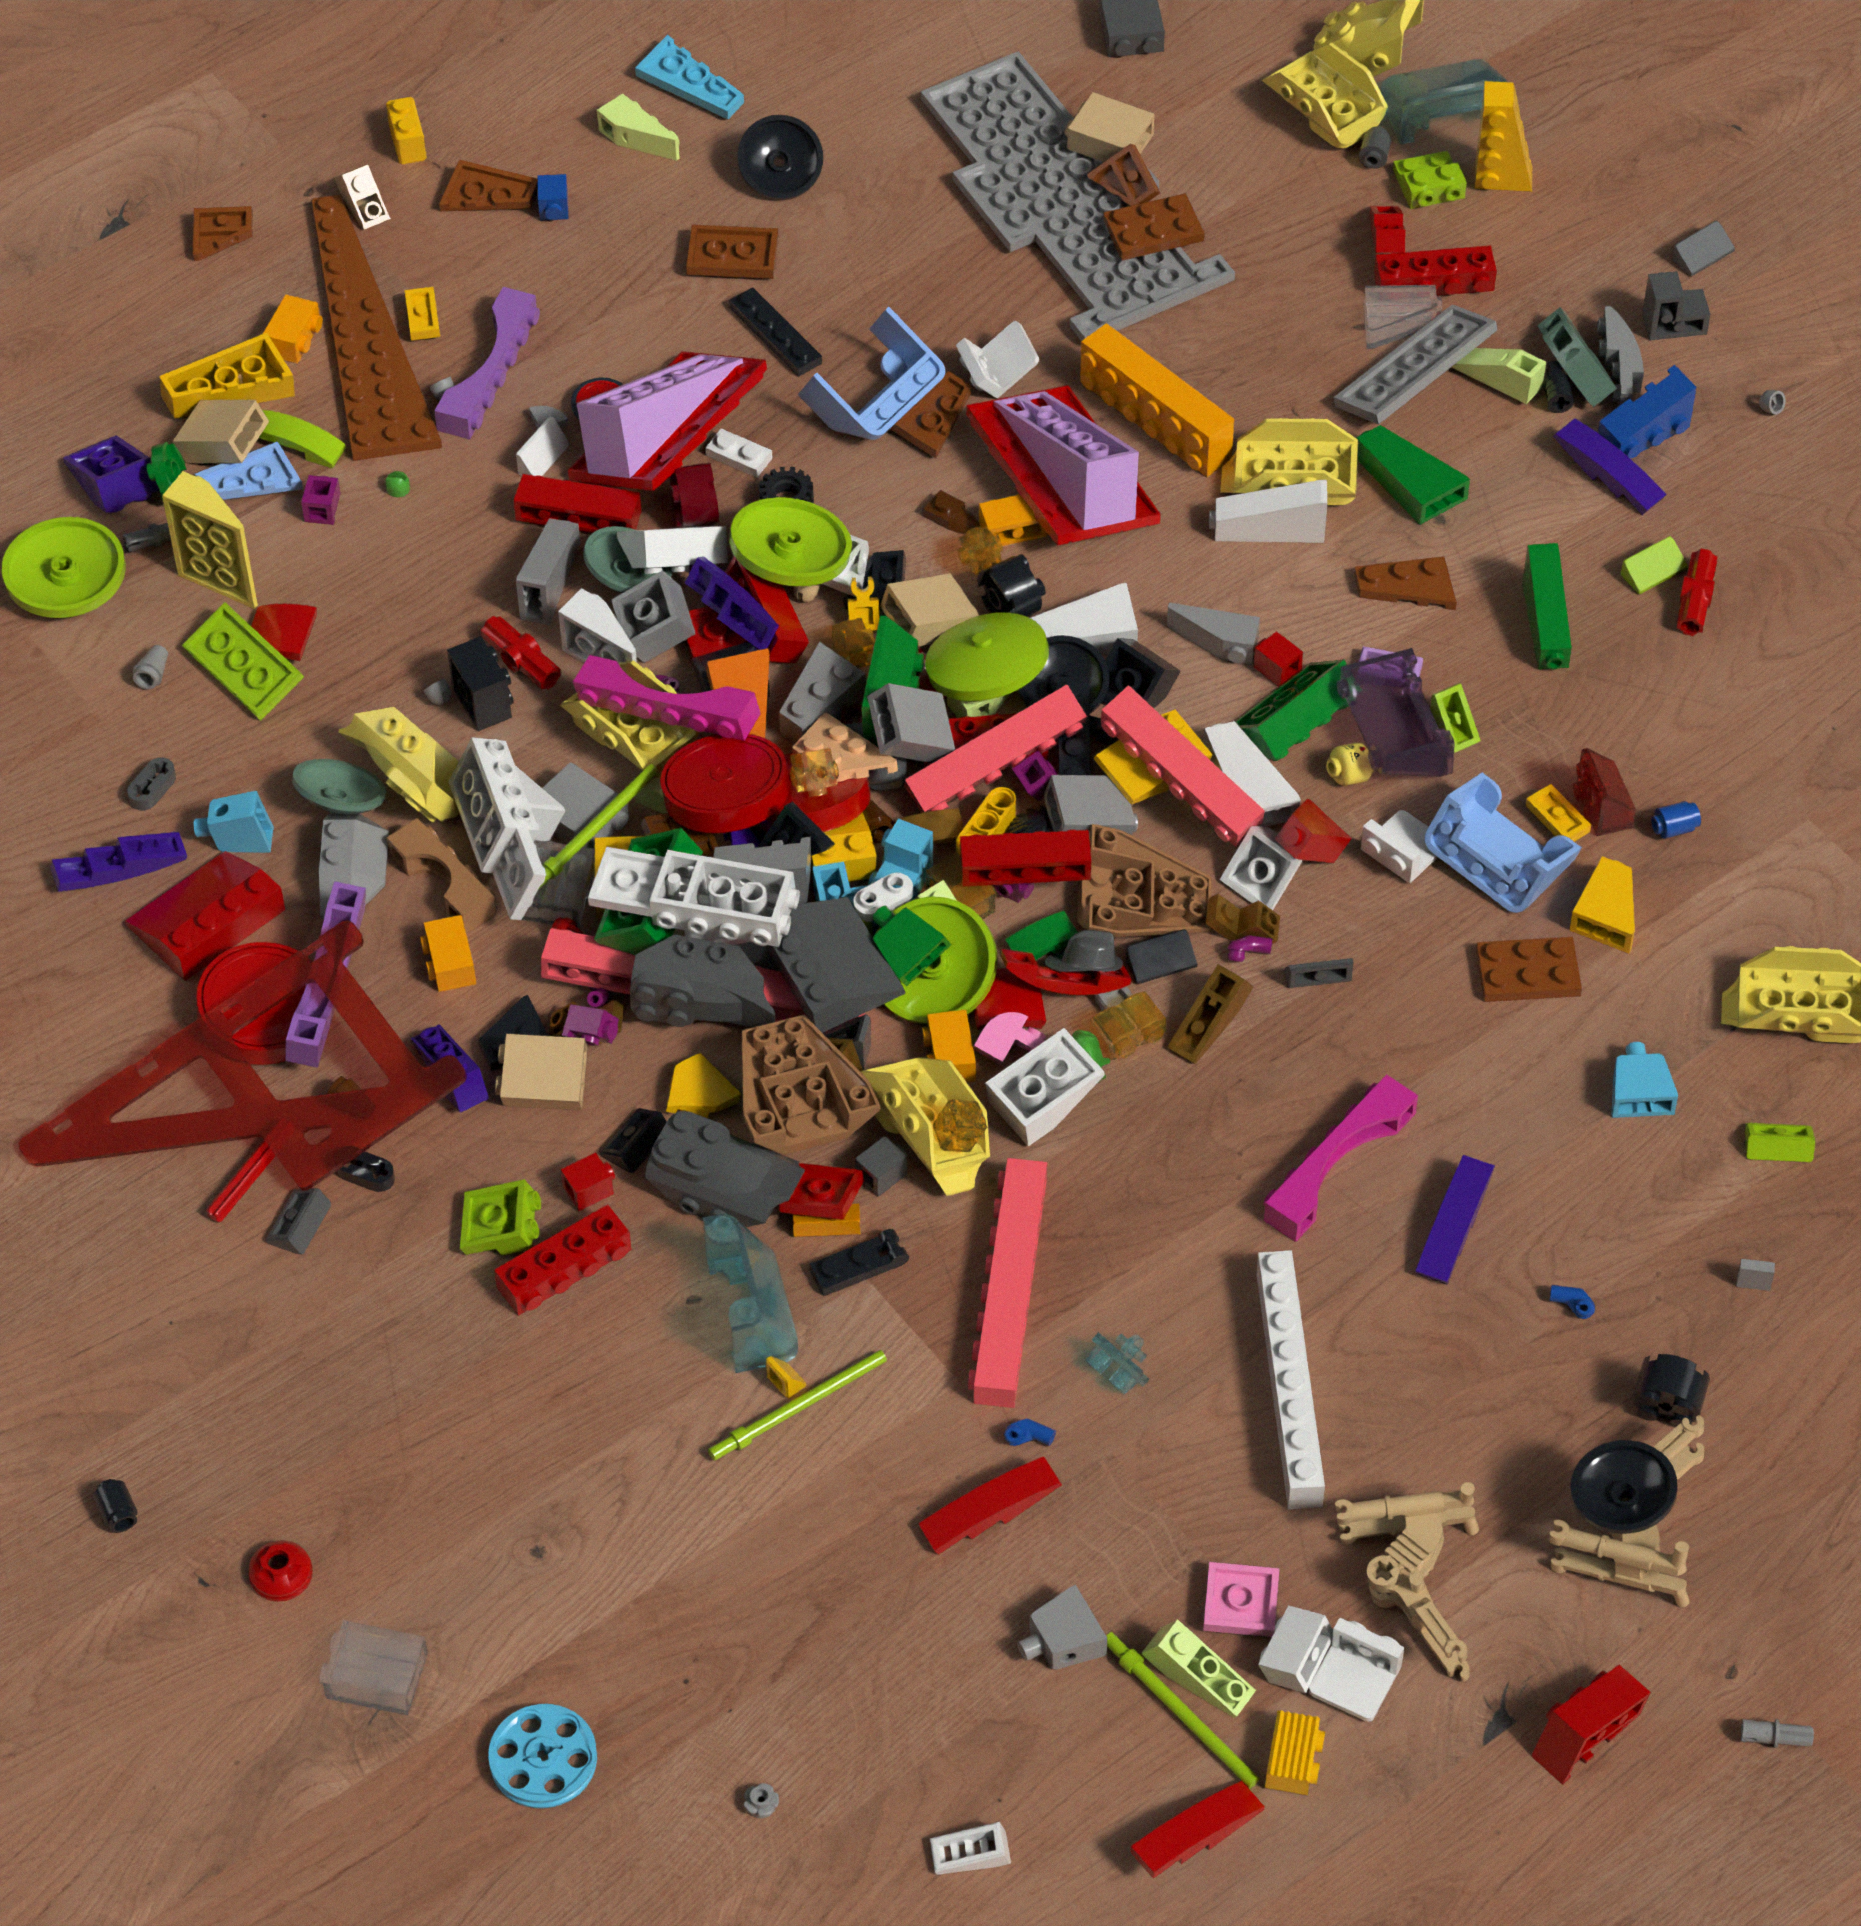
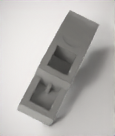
[1597,306,1644,407]

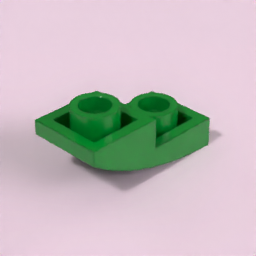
[1005,911,1078,960]

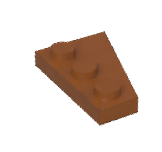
[439,159,538,212]
[891,371,971,458]
[1354,556,1457,610]

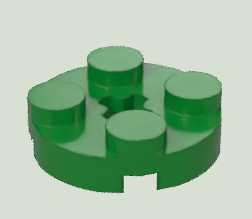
[147,442,187,501]

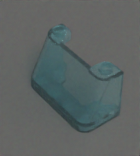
[1380,59,1508,145]
[703,1214,798,1373]

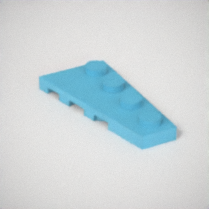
[635,35,744,119]

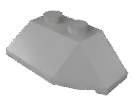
[319,814,389,919]

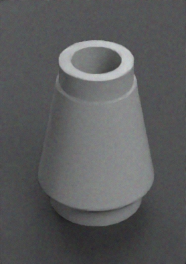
[133,645,168,689]

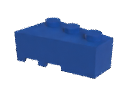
[1598,365,1697,458]

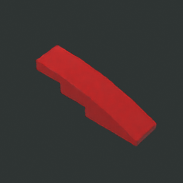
[918,1456,1062,1555]
[1130,1781,1265,1879]

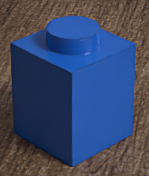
[537,174,569,221]

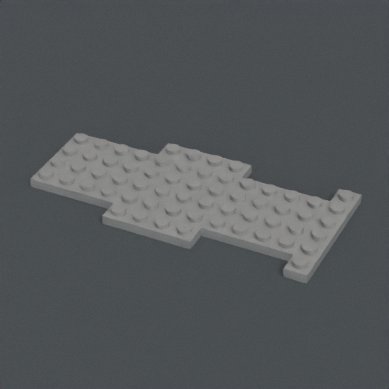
[921,51,1235,341]

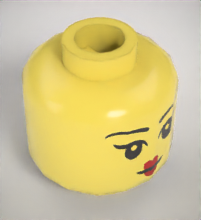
[1327,742,1376,786]

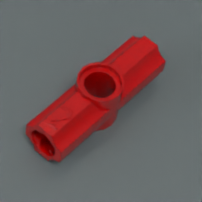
[1677,548,1718,636]
[480,616,561,690]

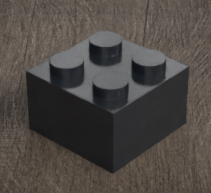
[447,636,514,731]

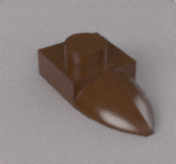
[923,490,983,535]

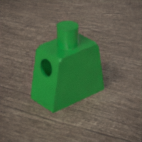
[872,905,952,987]

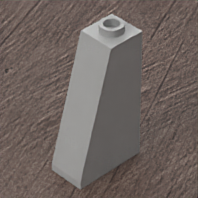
[516,518,581,625]

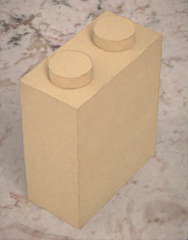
[1065,92,1155,162]
[173,400,269,463]
[880,573,979,646]
[495,1034,588,1110]

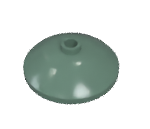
[583,526,673,593]
[292,759,386,815]

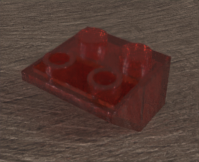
[1573,748,1636,836]

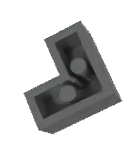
[1642,271,1711,341]

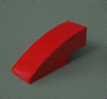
[1370,206,1406,253]

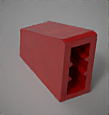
[1275,799,1352,863]

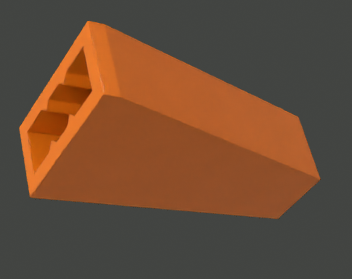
[705,648,770,738]

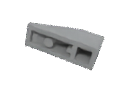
[1167,602,1260,665]

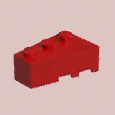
[1531,1664,1651,1785]

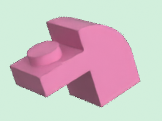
[973,1012,1046,1065]

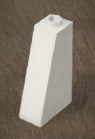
[1209,480,1327,543]
[1031,583,1138,654]
[1204,721,1301,827]

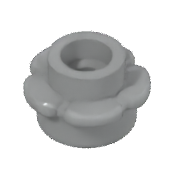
[744,1783,779,1818]

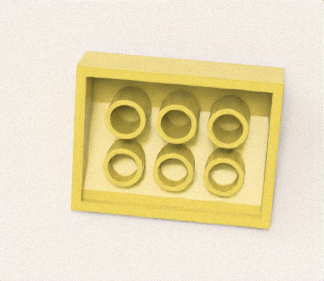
[162,471,258,609]

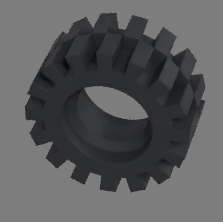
[759,466,814,503]

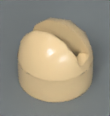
[793,585,820,603]

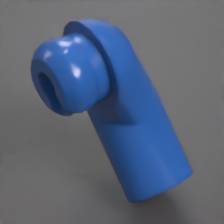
[1550,1285,1595,1319]

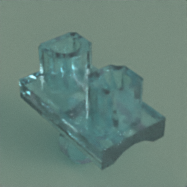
[1086,1332,1150,1395]

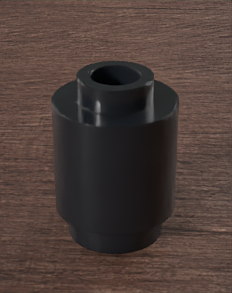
[93,1479,138,1533]

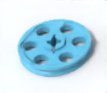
[488,1704,597,1808]

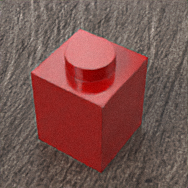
[1254,631,1303,687]
[561,1152,615,1211]

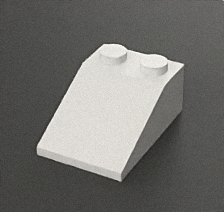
[558,588,637,663]
[985,1028,1105,1146]

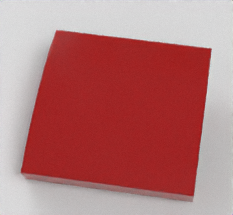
[251,603,317,661]
[974,968,1046,1030]

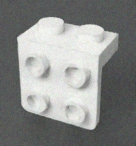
[956,321,1039,399]
[1361,810,1438,883]
[1309,1618,1404,1722]

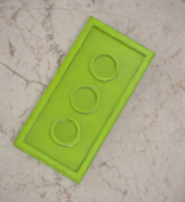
[181,602,304,721]

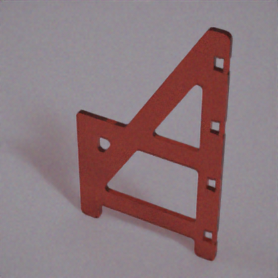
[19,920,467,1191]

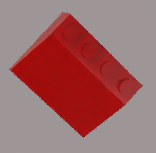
[125,851,285,981]

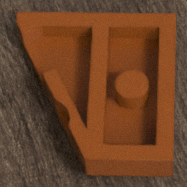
[1087,143,1160,206]
[193,206,253,261]

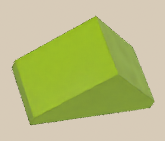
[1429,683,1481,753]

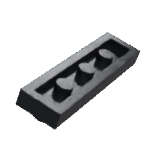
[729,287,822,377]
[1057,676,1091,775]

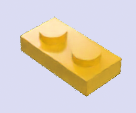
[405,287,440,341]
[1525,784,1591,842]

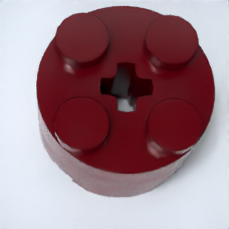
[669,463,719,528]

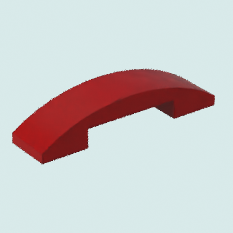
[1000,949,1131,995]

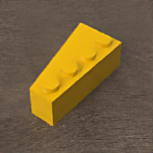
[1475,81,1532,192]
[159,333,295,419]

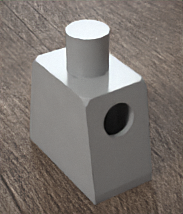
[1017,1585,1107,1670]

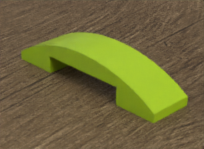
[259,410,346,469]

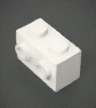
[1258,1605,1333,1693]

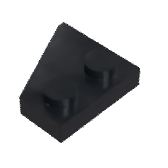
[843,550,906,610]
[757,801,835,856]
[479,995,548,1071]

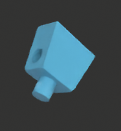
[194,791,274,853]
[1611,1042,1678,1118]

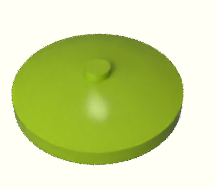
[729,497,852,586]
[2,517,126,618]
[925,613,1049,701]
[875,897,998,1026]

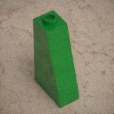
[1356,425,1470,525]
[1522,543,1572,670]

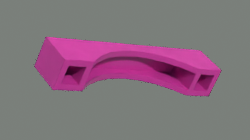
[573,655,761,741]
[1263,1074,1418,1242]

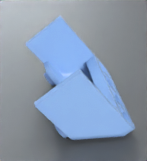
[798,307,945,440]

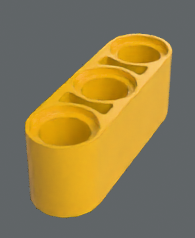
[956,787,1016,869]

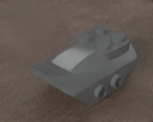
[630,935,775,1028]
[645,1111,806,1230]

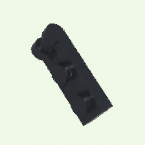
[809,1229,909,1296]

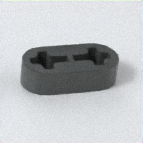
[127,757,176,811]

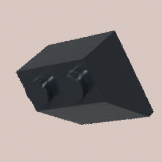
[1103,638,1181,708]

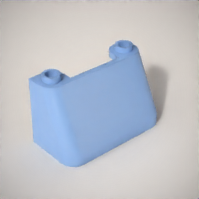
[1425,772,1582,913]

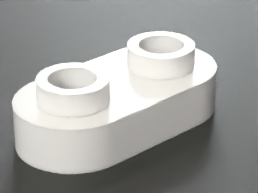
[854,873,913,922]

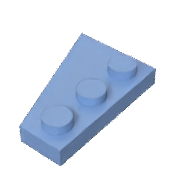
[195,442,303,500]

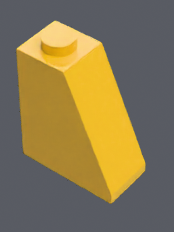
[1569,856,1635,954]

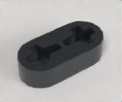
[334,1147,395,1192]

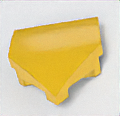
[666,1053,741,1118]

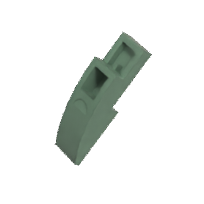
[1537,307,1617,407]

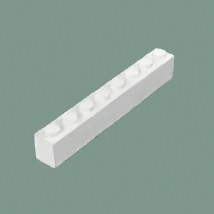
[1256,1250,1325,1510]

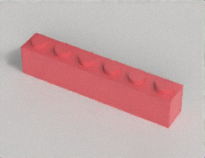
[904,685,1087,813]
[1101,685,1265,847]

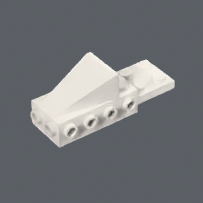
[448,737,565,920]
[588,847,800,947]

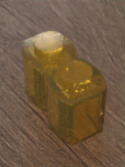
[1090,991,1166,1060]

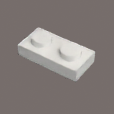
[705,429,772,478]

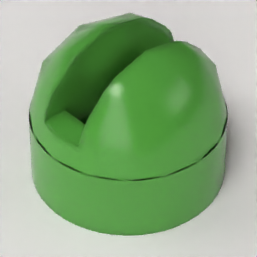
[385,471,410,497]

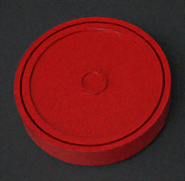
[660,734,790,833]
[754,753,871,833]
[197,942,313,1065]

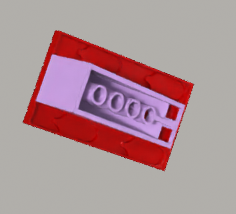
[568,351,767,491]
[966,385,1161,546]

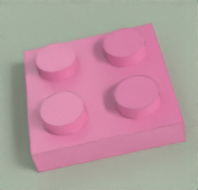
[1203,1562,1279,1637]

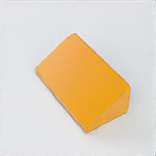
[793,1203,861,1237]

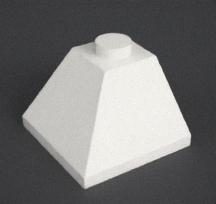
[1220,826,1302,910]

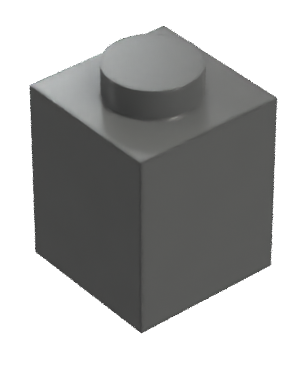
[855,1136,908,1197]

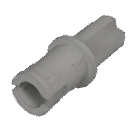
[1741,1719,1814,1748]

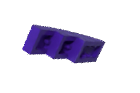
[1553,418,1667,516]
[685,556,779,650]
[50,832,187,892]
[1415,1155,1495,1285]

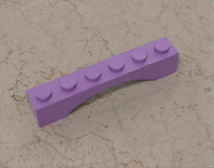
[435,287,540,439]
[286,881,366,1068]

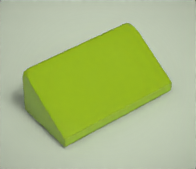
[1621,536,1688,595]
[1745,1123,1815,1162]

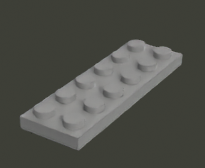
[1333,304,1497,425]

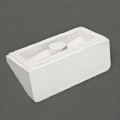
[516,416,569,476]

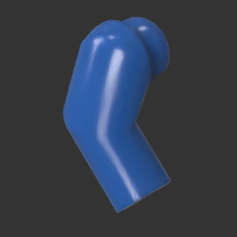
[1004,1418,1056,1446]

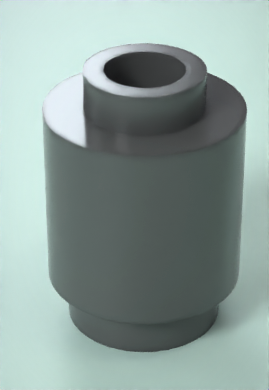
[1359,127,1391,169]

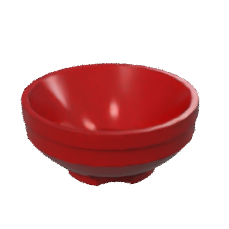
[249,1540,313,1602]

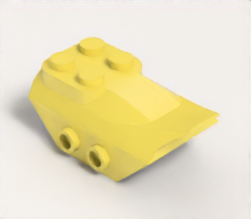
[1313,0,1424,77]
[1262,43,1388,149]
[1220,418,1358,505]
[560,660,700,778]
[338,707,460,823]
[1721,946,1861,1043]
[861,1057,990,1196]

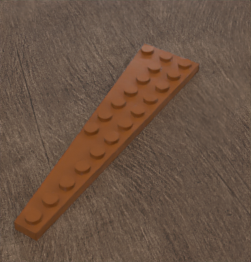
[312,195,442,461]

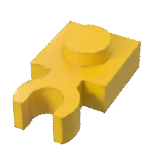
[848,577,880,632]

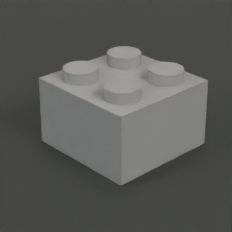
[611,570,696,663]

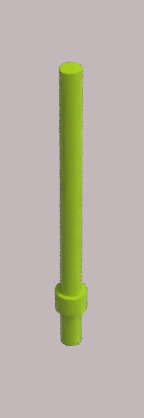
[538,764,659,890]
[708,1350,887,1461]
[1106,1632,1259,1789]

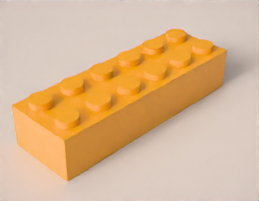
[1080,323,1234,477]

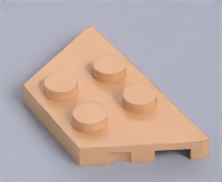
[792,712,898,783]

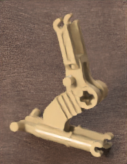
[1549,1415,1704,1607]
[1335,1482,1479,1682]

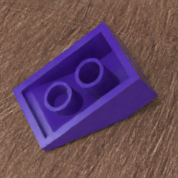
[63,435,160,513]

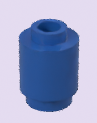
[1651,801,1701,839]

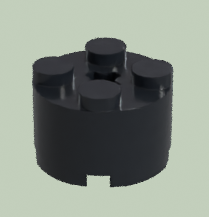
[977,554,1046,617]
[1632,1354,1710,1427]

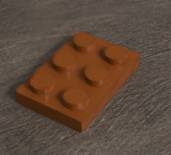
[1103,193,1205,261]
[686,224,779,279]
[1476,937,1582,1002]

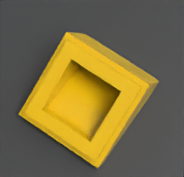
[766,1356,807,1399]

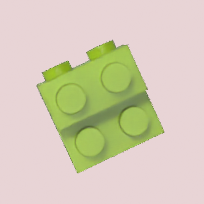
[1393,150,1467,209]
[460,1179,541,1255]

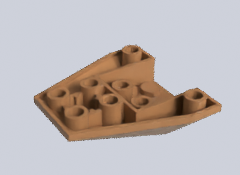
[1077,824,1212,937]
[742,1015,881,1155]

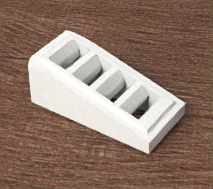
[930,1822,1011,1875]

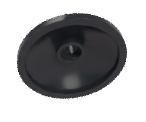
[737,115,823,200]
[1018,635,1109,715]
[1570,1440,1678,1534]

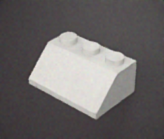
[617,526,728,574]

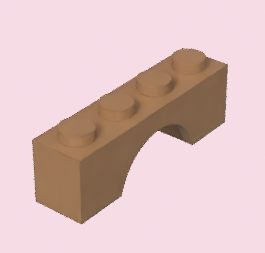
[386,818,496,934]

